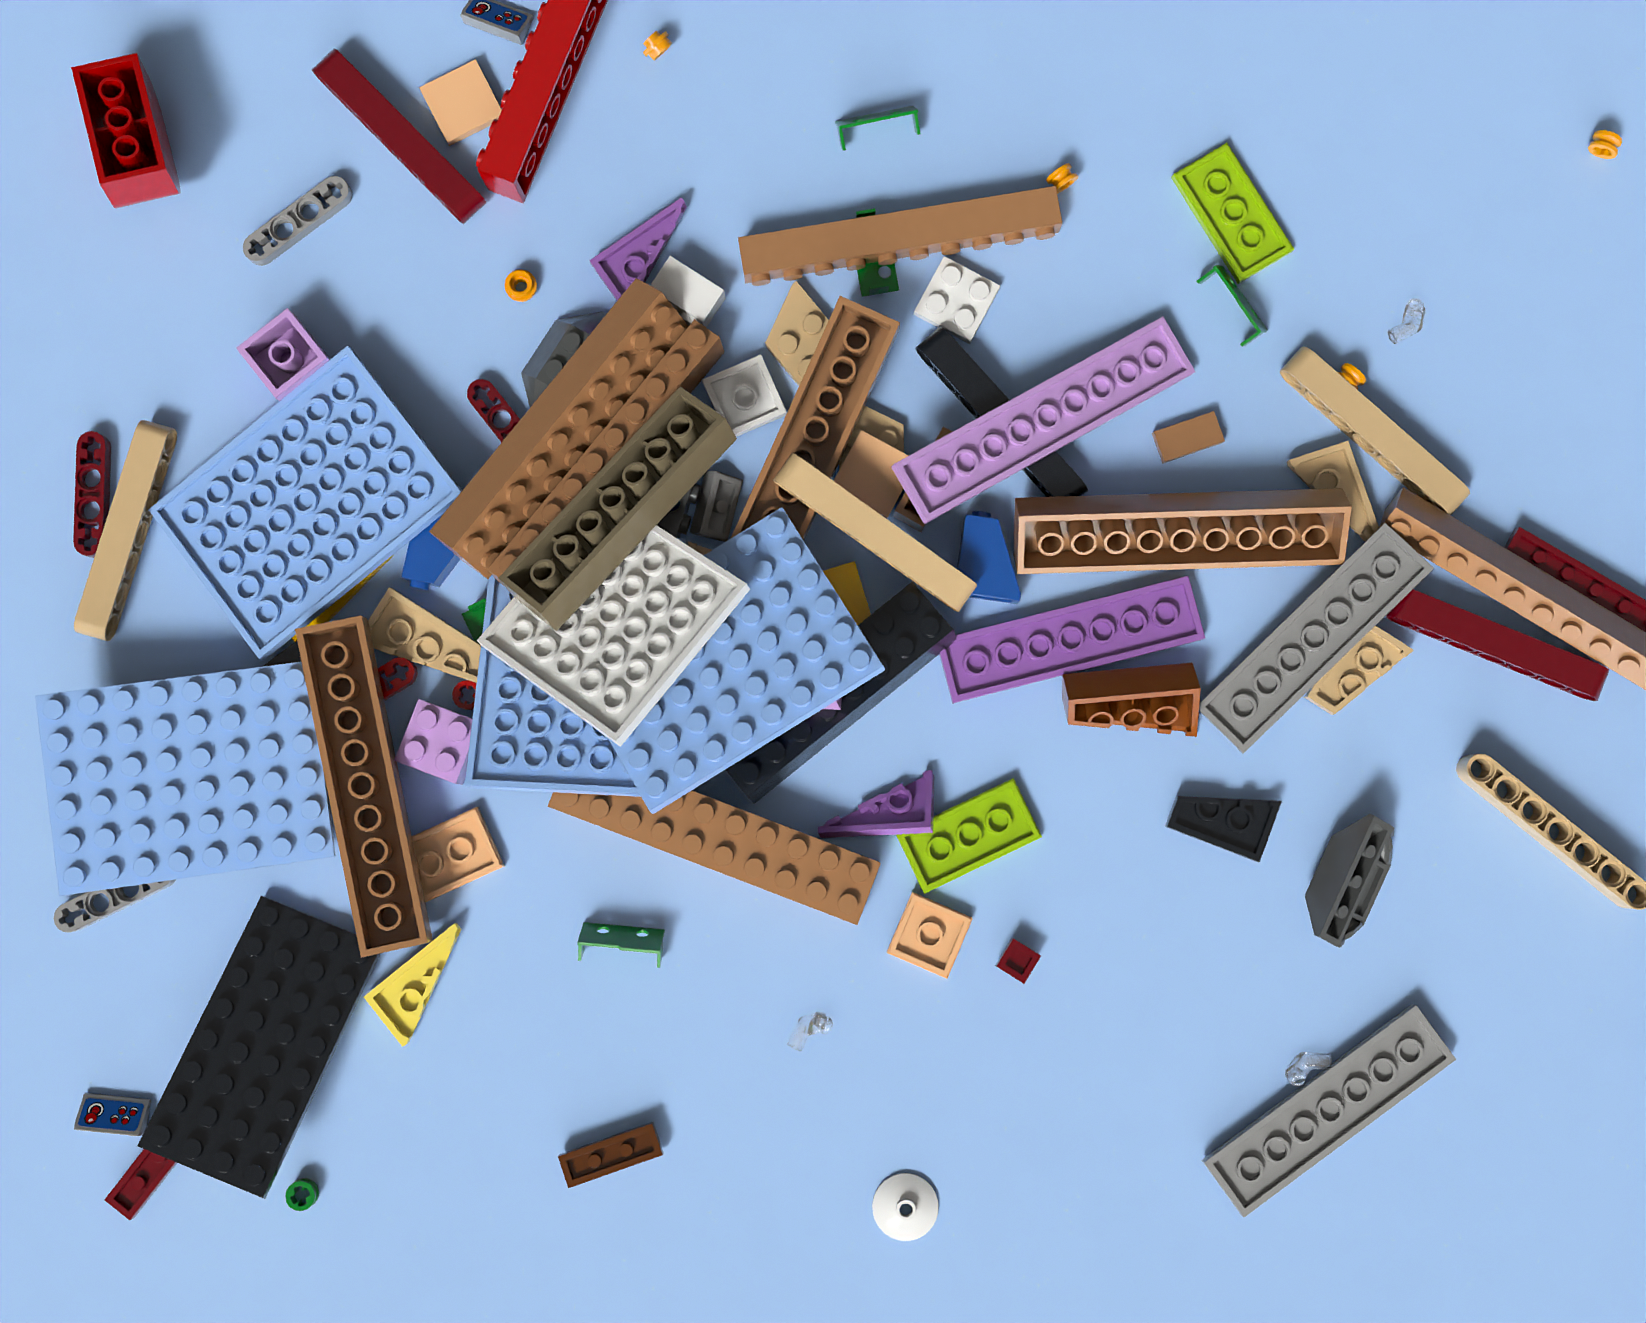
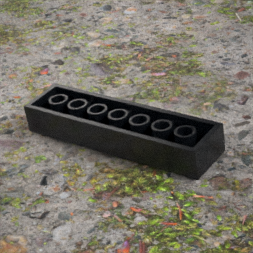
[725,582,956,804]

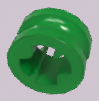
[285,1178,319,1211]

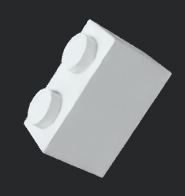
[650,256,726,328]

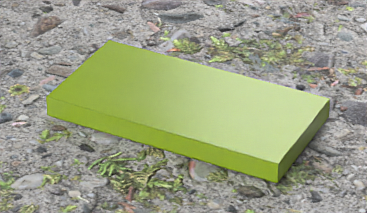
[1171,143,1294,284]
[896,778,1042,894]

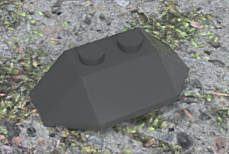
[521,311,606,407]
[1305,814,1394,948]

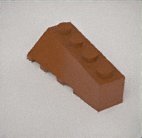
[1062,663,1201,737]

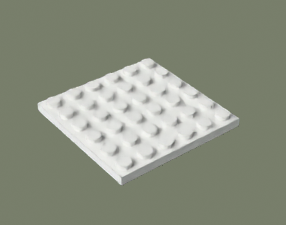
[477,525,750,747]

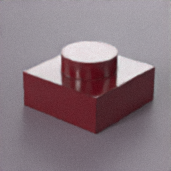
[995,938,1041,984]

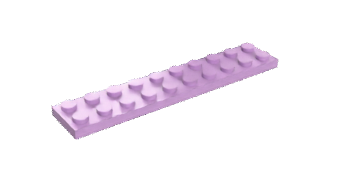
[891,317,1196,524]

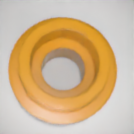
[643,31,672,61]
[505,269,537,302]

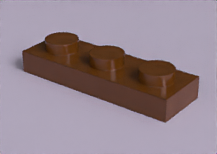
[558,1122,664,1188]

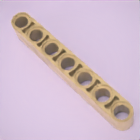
[1280,346,1470,515]
[74,420,177,641]
[773,453,977,612]
[1456,754,1646,910]

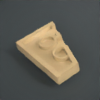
[1304,626,1414,715]

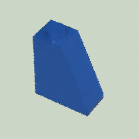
[957,511,1021,604]
[401,514,460,591]

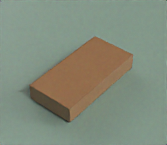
[1152,411,1225,464]

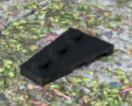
[1165,796,1282,862]

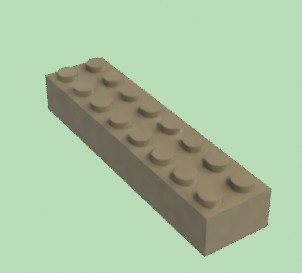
[498,387,737,632]

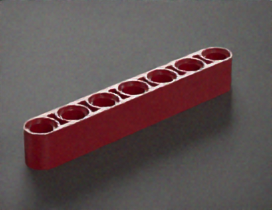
[311,48,486,225]
[1386,589,1609,701]

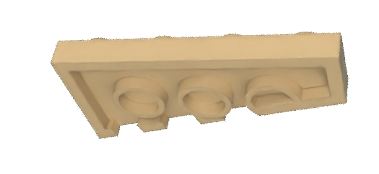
[368,587,481,683]

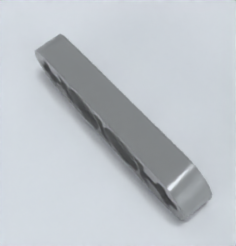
[243,176,352,266]
[53,879,176,932]

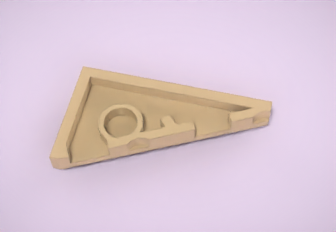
[1287,441,1379,542]

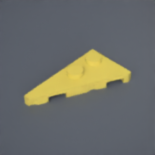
[364,923,462,1047]

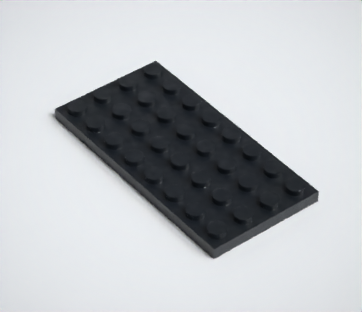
[137,896,381,1199]

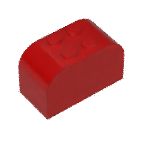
[71,53,181,209]

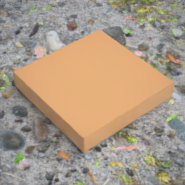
[419,59,502,146]
[834,430,909,519]
[887,892,973,979]

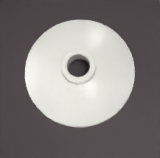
[872,1173,938,1241]

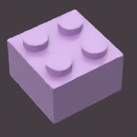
[236,308,330,401]
[394,699,472,785]

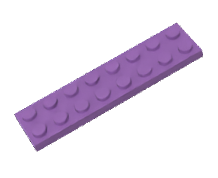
[939,576,1205,704]

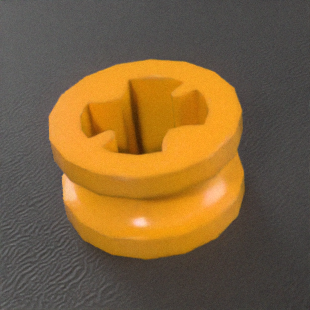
[1588,130,1622,159]
[1046,163,1079,194]
[1338,363,1366,390]

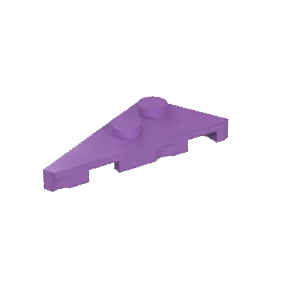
[589,197,687,301]
[818,770,934,838]

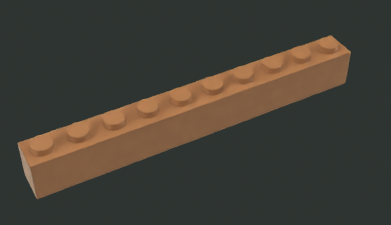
[738,186,1062,286]
[488,319,725,586]
[1378,487,1646,690]

